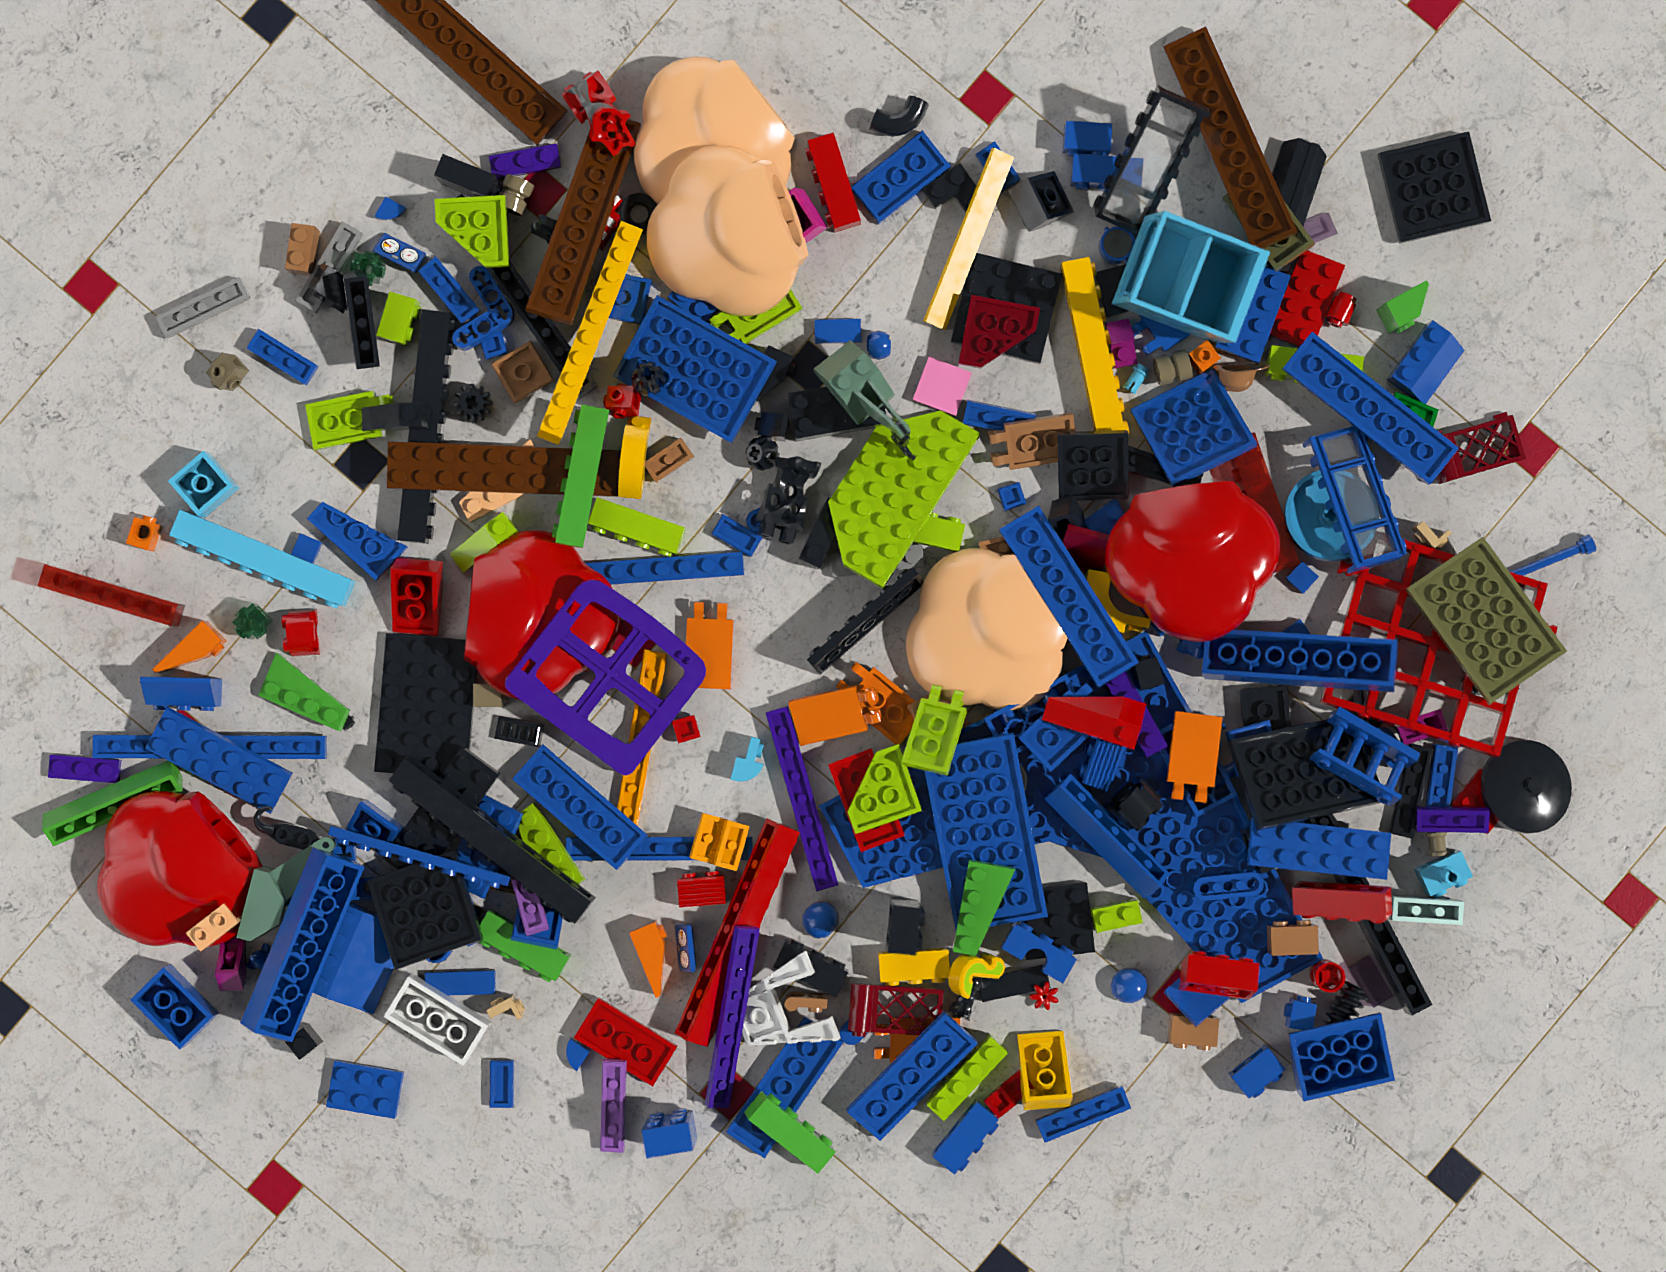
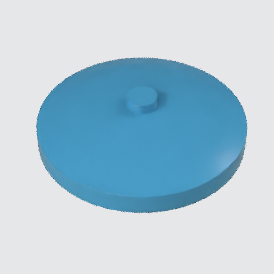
[1284,470,1379,562]

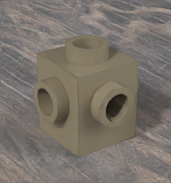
[206,352,249,391]

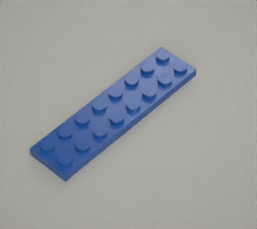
[1282,332,1459,485]
[999,506,1139,688]

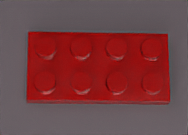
[1269,250,1345,347]
[828,748,905,852]
[574,997,678,1087]

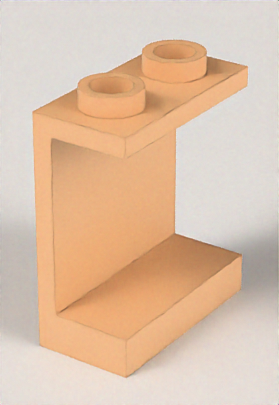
[186,903,242,952]

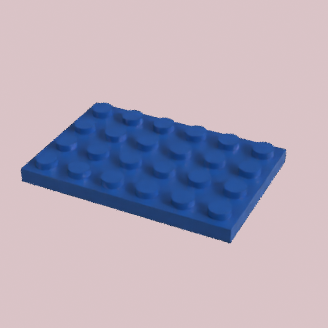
[612,295,777,443]

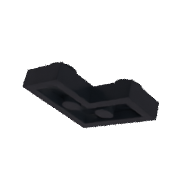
[922,163,976,213]

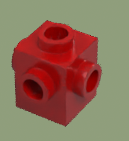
[603,383,641,419]

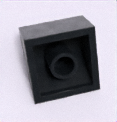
[1008,171,1074,232]

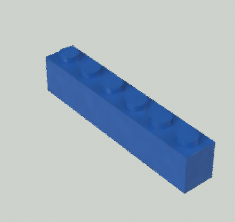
[1045,774,1170,899]

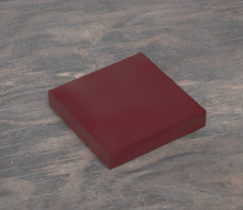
[1062,524,1109,571]

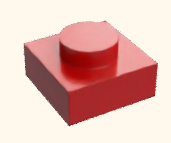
[672,715,701,744]

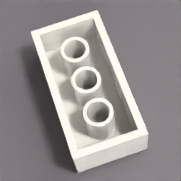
[384,974,492,1066]

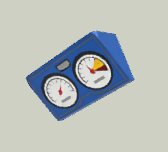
[373,233,426,274]
[675,923,697,972]

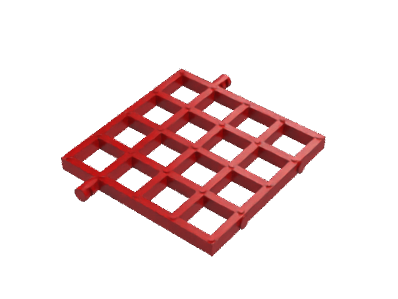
[1320,531,1558,758]

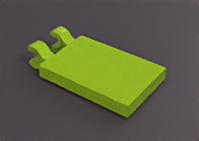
[709,289,803,344]
[305,391,394,450]
[901,684,967,776]

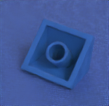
[346,800,404,856]

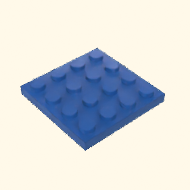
[1130,368,1257,487]

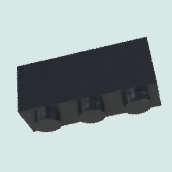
[773,939,848,997]

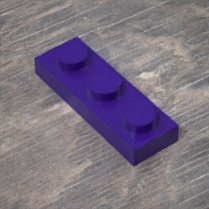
[489,143,562,180]
[48,754,122,783]
[1416,807,1490,833]

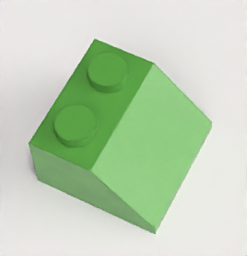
[1376,280,1429,334]

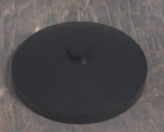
[1481,740,1572,834]

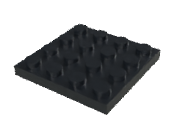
[1377,131,1491,244]
[950,253,1062,364]
[367,850,484,970]

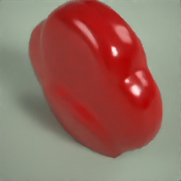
[1105,481,1280,642]
[464,530,621,700]
[97,791,263,947]

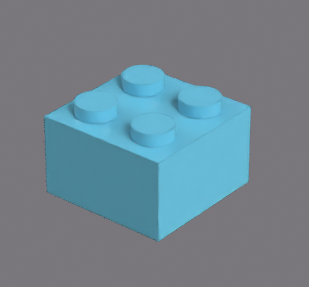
[168,451,240,518]

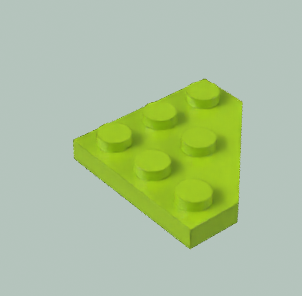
[435,195,509,268]
[847,744,922,834]

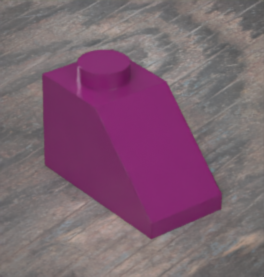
[215,937,247,991]

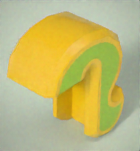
[948,952,1005,999]

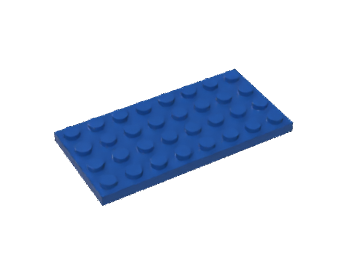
[925,733,1048,932]

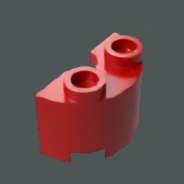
[281,609,320,657]

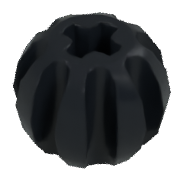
[631,361,666,396]
[745,436,780,471]

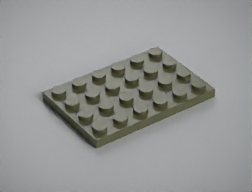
[1405,537,1567,705]

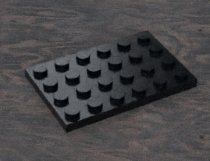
[374,633,477,777]
[1228,713,1380,831]

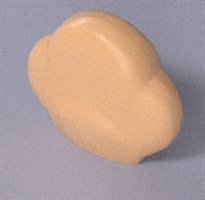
[634,56,795,204]
[647,145,808,316]
[906,548,1068,710]

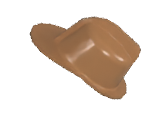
[1213,364,1270,392]

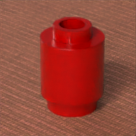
[1326,292,1357,328]

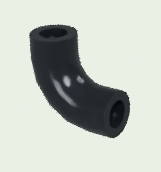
[869,95,929,137]

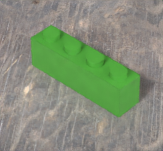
[478,909,571,982]
[744,1091,836,1174]

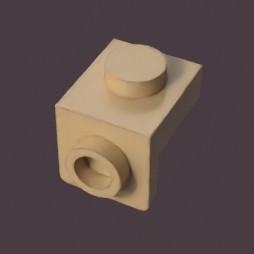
[1411,521,1452,549]
[486,995,525,1020]

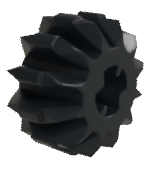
[453,383,493,424]

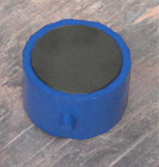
[1098,226,1135,264]

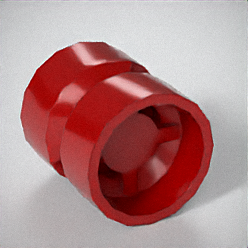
[1309,959,1346,993]

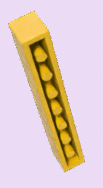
[1060,257,1129,434]

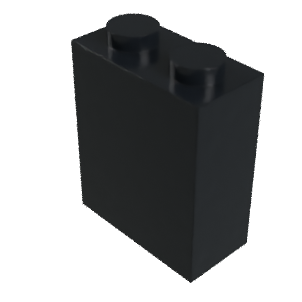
[434,154,502,197]

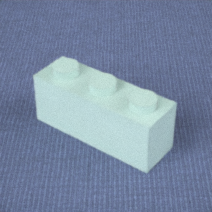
[1388,895,1464,925]

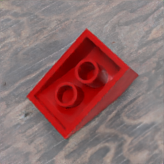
[390,558,443,636]

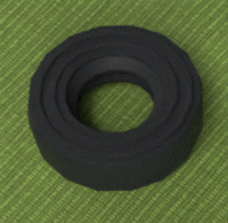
[618,193,658,235]

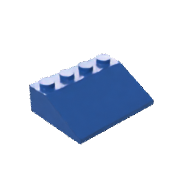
[313,902,394,1014]
[1289,1012,1395,1102]

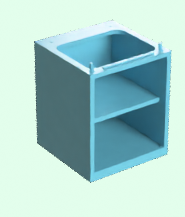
[1112,211,1270,343]

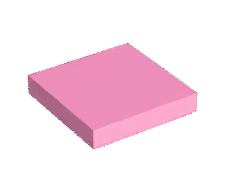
[912,357,972,417]

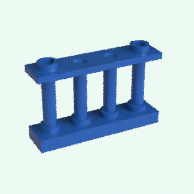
[1310,707,1420,806]

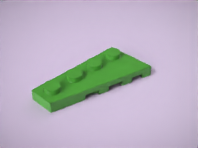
[258,653,350,731]
[953,859,1015,956]

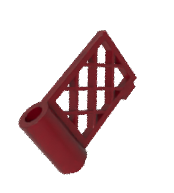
[1436,412,1526,485]
[848,983,944,1037]

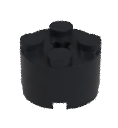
[1108,776,1163,831]

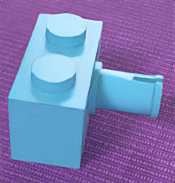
[1414,850,1473,898]

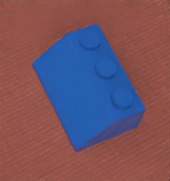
[1386,320,1465,404]
[140,677,222,711]

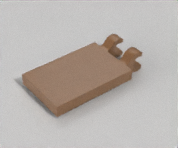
[987,412,1075,470]

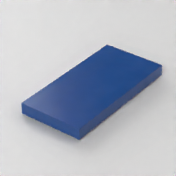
[851,130,951,225]

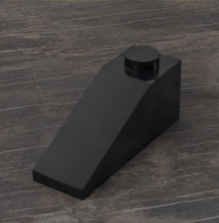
[754,345,796,405]
[362,402,431,431]
[798,497,836,570]

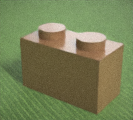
[285,223,320,276]
[1267,920,1319,956]
[1167,1012,1219,1051]

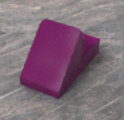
[1105,319,1138,369]
[1396,709,1449,745]

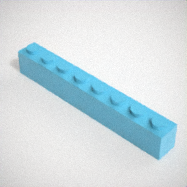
[169,510,356,609]

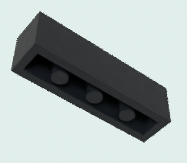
[342,269,380,369]

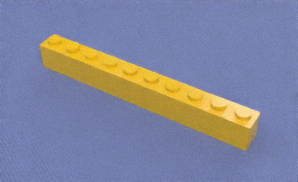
[537,221,643,445]

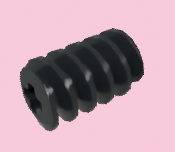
[1322,980,1369,1024]

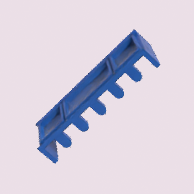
[1302,426,1407,574]

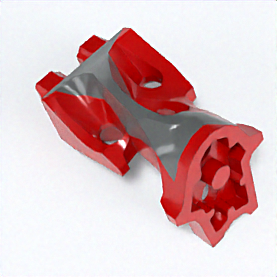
[561,70,636,156]

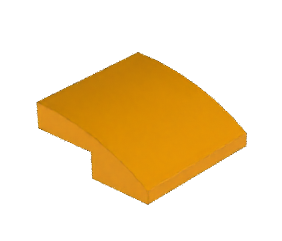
[689,812,750,871]

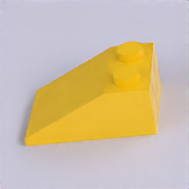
[1017,1031,1072,1110]

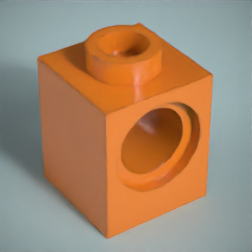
[1188,340,1221,375]
[126,515,162,552]

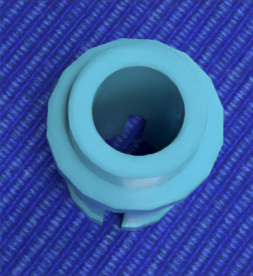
[1123,363,1150,394]

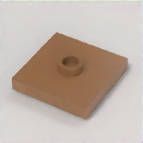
[490,340,554,404]

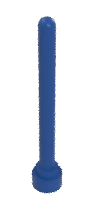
[1509,534,1596,576]

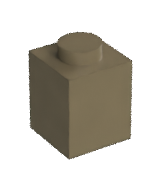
[473,684,508,707]

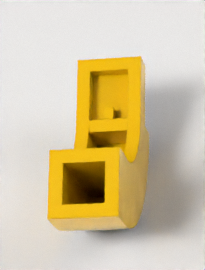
[618,416,651,499]
[1085,569,1150,634]

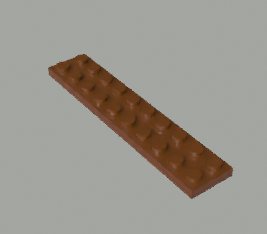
[375,0,568,146]
[1163,26,1298,249]
[526,119,641,326]
[387,441,621,497]

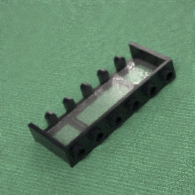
[1093,85,1210,235]

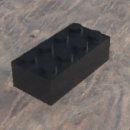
[788,387,886,442]
[886,897,925,956]

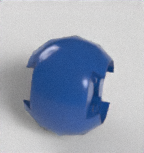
[867,330,891,360]

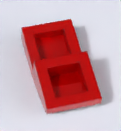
[984,1069,1035,1119]

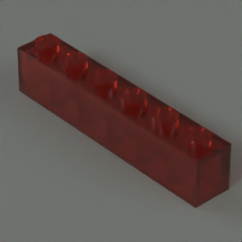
[1229,432,1300,573]
[38,564,185,627]

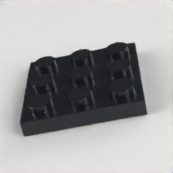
[1057,430,1129,501]
[1022,882,1095,960]

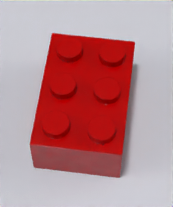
[1179,951,1260,1000]

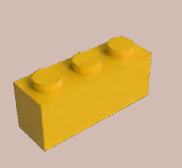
[878,947,950,986]

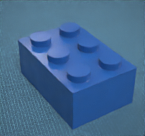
[130,964,219,1050]
[641,1108,697,1159]

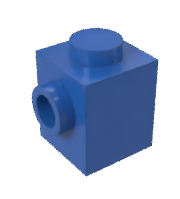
[1284,995,1317,1030]

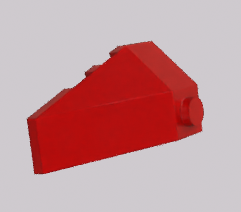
[1042,697,1146,749]

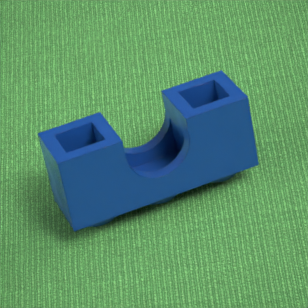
[1000,921,1077,984]

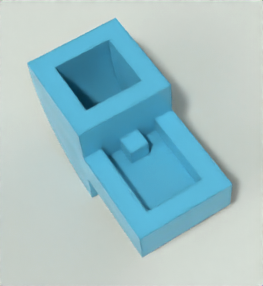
[730,737,764,782]

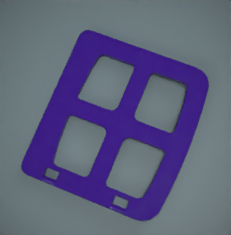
[505,580,706,775]

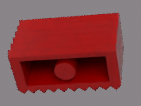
[677,871,727,908]

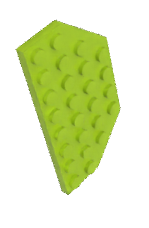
[828,410,980,589]

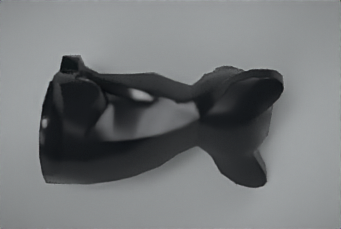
[948,976,990,1021]

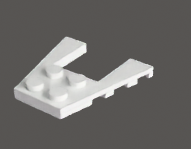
[742,951,841,1046]

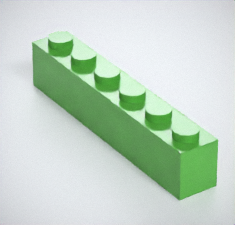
[552,404,609,549]
[42,760,183,847]

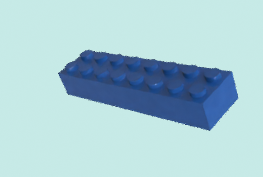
[1202,630,1398,692]
[240,847,364,1042]

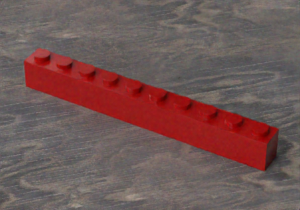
[674,818,800,1047]

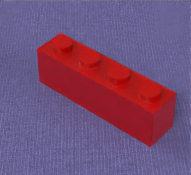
[804,132,861,233]
[1292,881,1392,923]

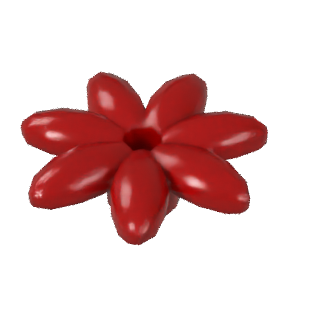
[1029,981,1059,1010]

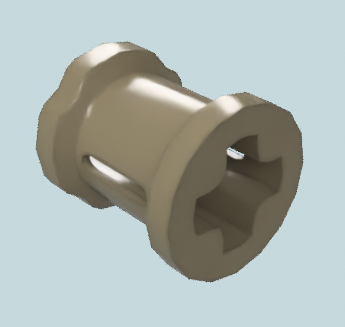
[1426,832,1449,857]

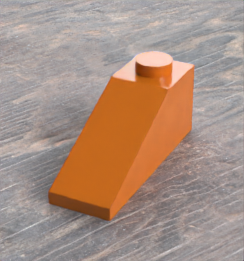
[152,621,227,673]
[629,920,667,998]

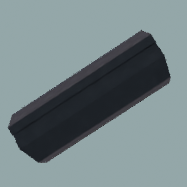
[1248,138,1327,272]

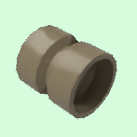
[498,174,534,216]
[1153,349,1193,386]

